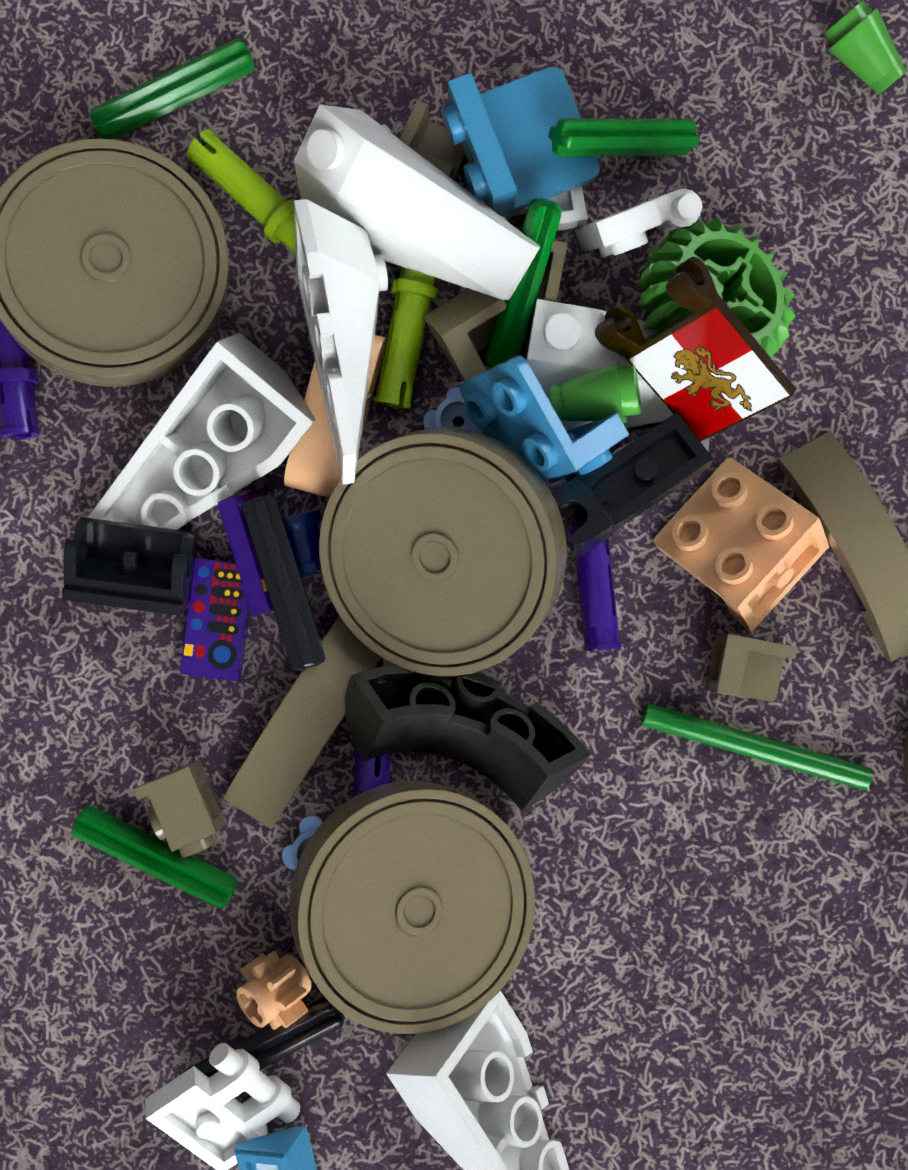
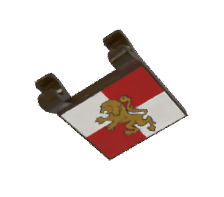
[595,257,796,442]

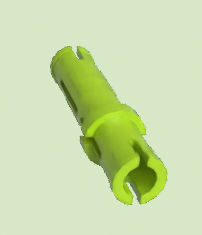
[186,129,296,255]
[373,266,438,410]

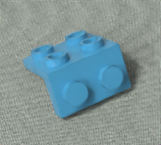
[441,67,600,217]
[459,355,629,484]

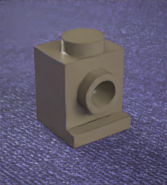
[133,759,226,858]

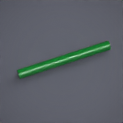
[641,703,873,790]

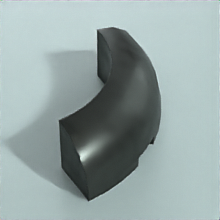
[345,665,591,811]

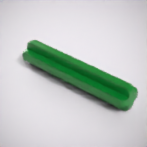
[89,38,255,140]
[548,118,700,157]
[485,198,562,367]
[71,806,238,909]

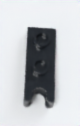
[552,413,714,557]

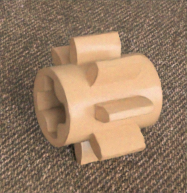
[237,951,311,1030]

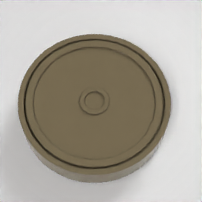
[0,139,229,387]
[319,427,567,676]
[290,781,535,1034]

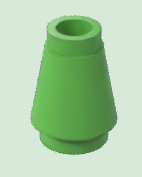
[824,0,907,95]
[550,362,642,423]

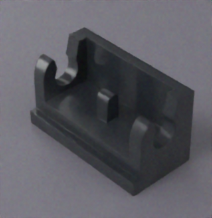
[62,517,197,616]

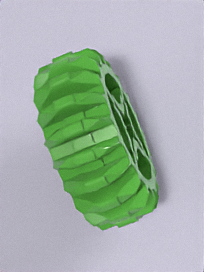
[637,217,796,359]

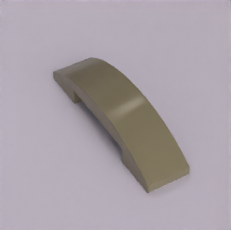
[777,431,908,662]
[223,616,382,830]

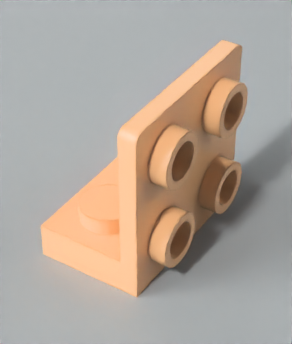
[653,458,829,632]

